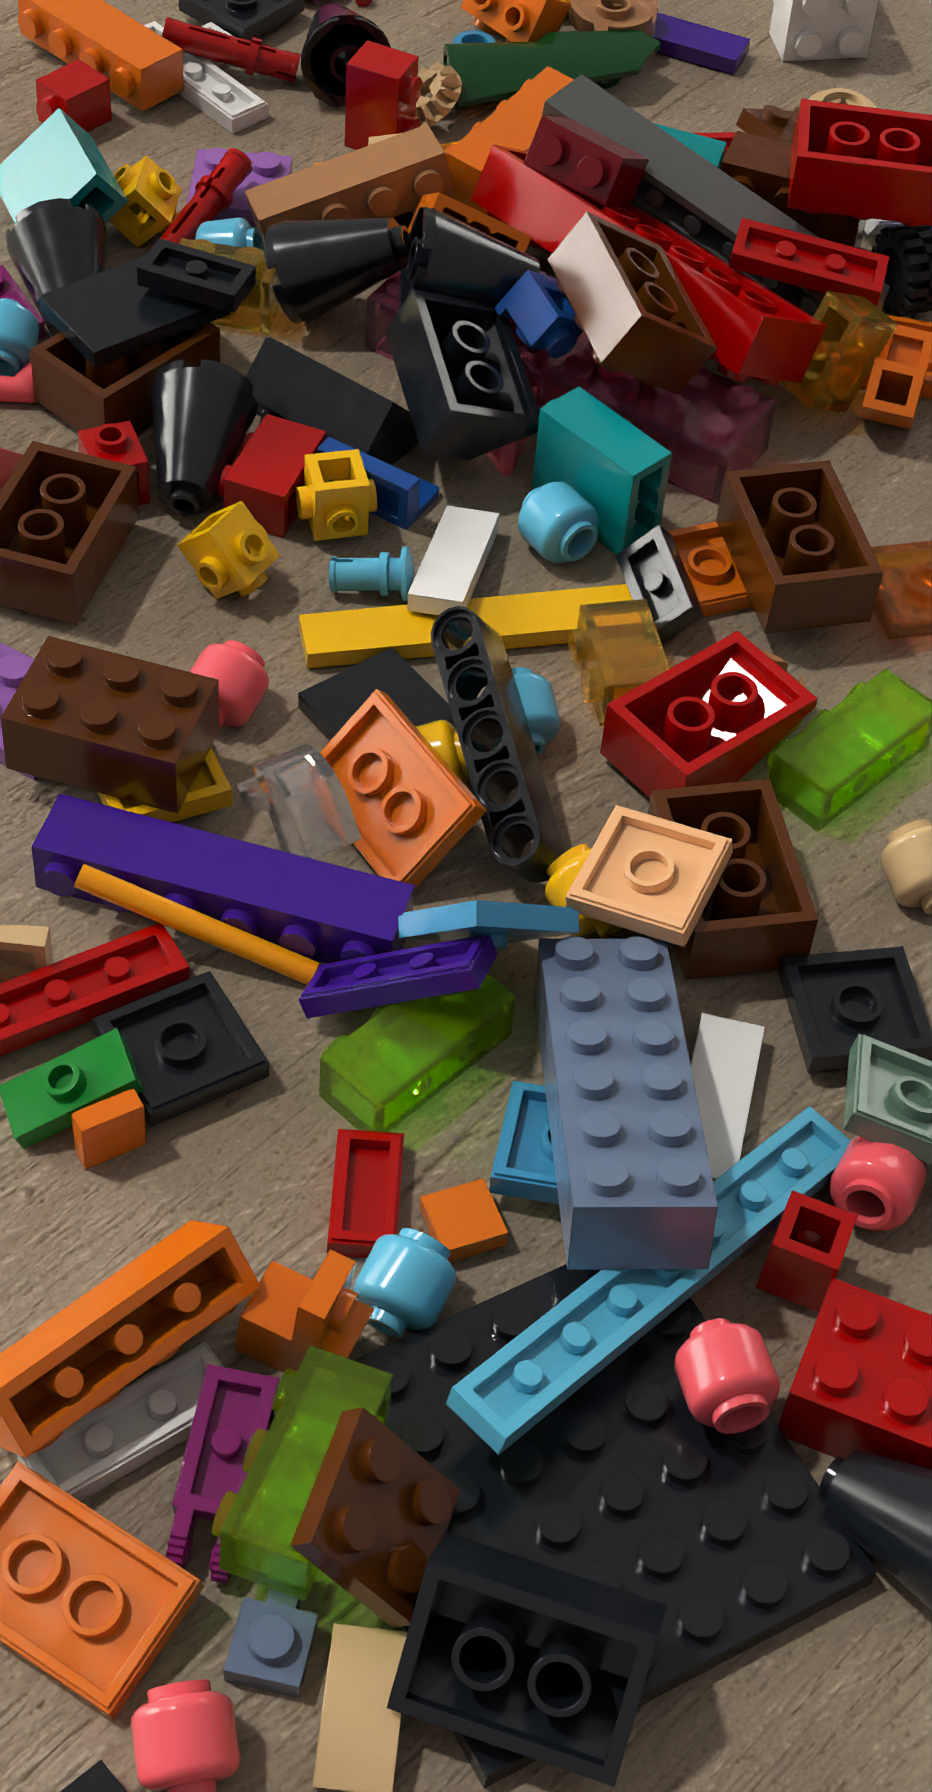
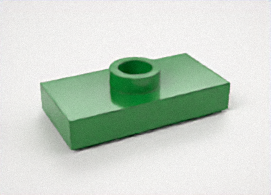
[0,1028,144,1149]

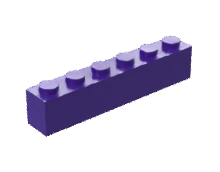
[31,794,415,964]

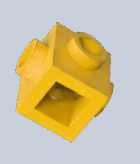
[108,155,182,248]
[296,449,377,541]
[177,501,281,599]

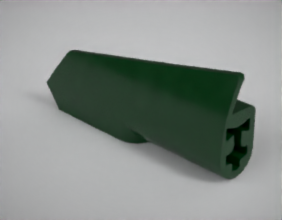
[443,30,661,108]

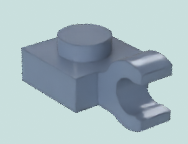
[224,1545,318,1698]

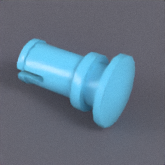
[329,546,415,602]

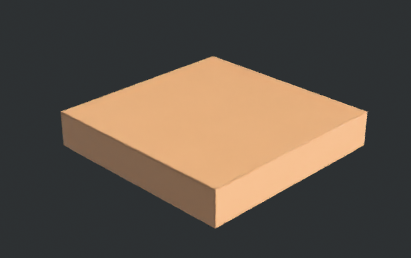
[565,805,733,947]

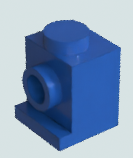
[495,270,584,358]

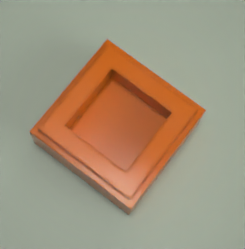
[71,1089,146,1170]
[419,1178,508,1262]

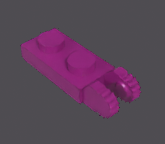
[166,1364,280,1584]

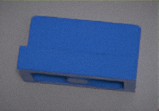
[317,437,439,530]

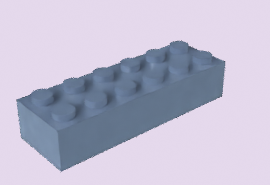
[534,936,718,1270]

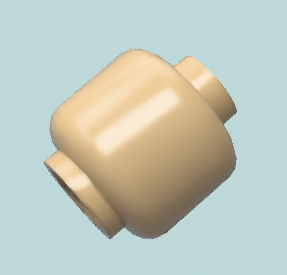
[880,819,932,914]

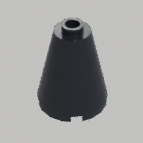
[301,4,391,108]
[6,198,108,336]
[398,207,546,309]
[264,217,410,323]
[151,359,258,516]
[819,1450,932,1610]

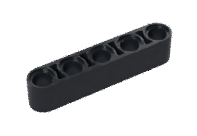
[431,606,565,883]

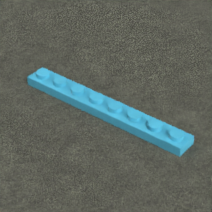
[446,1106,851,1455]

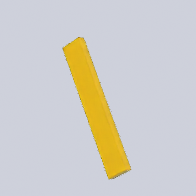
[298,584,641,669]

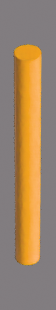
[74,864,319,985]

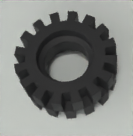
[872,224,932,317]

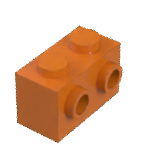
[460,0,571,42]

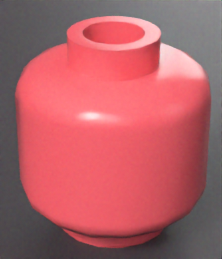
[190,640,269,729]
[830,1136,927,1231]
[674,1318,780,1434]
[131,1679,241,1792]

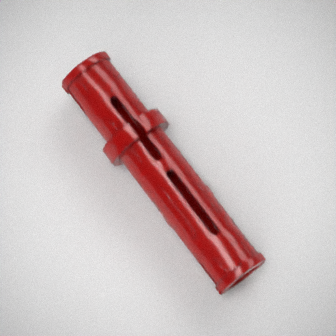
[162,17,301,84]
[148,148,253,252]

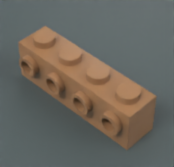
[244,124,455,243]

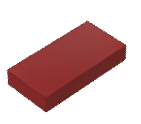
[327,1129,405,1258]

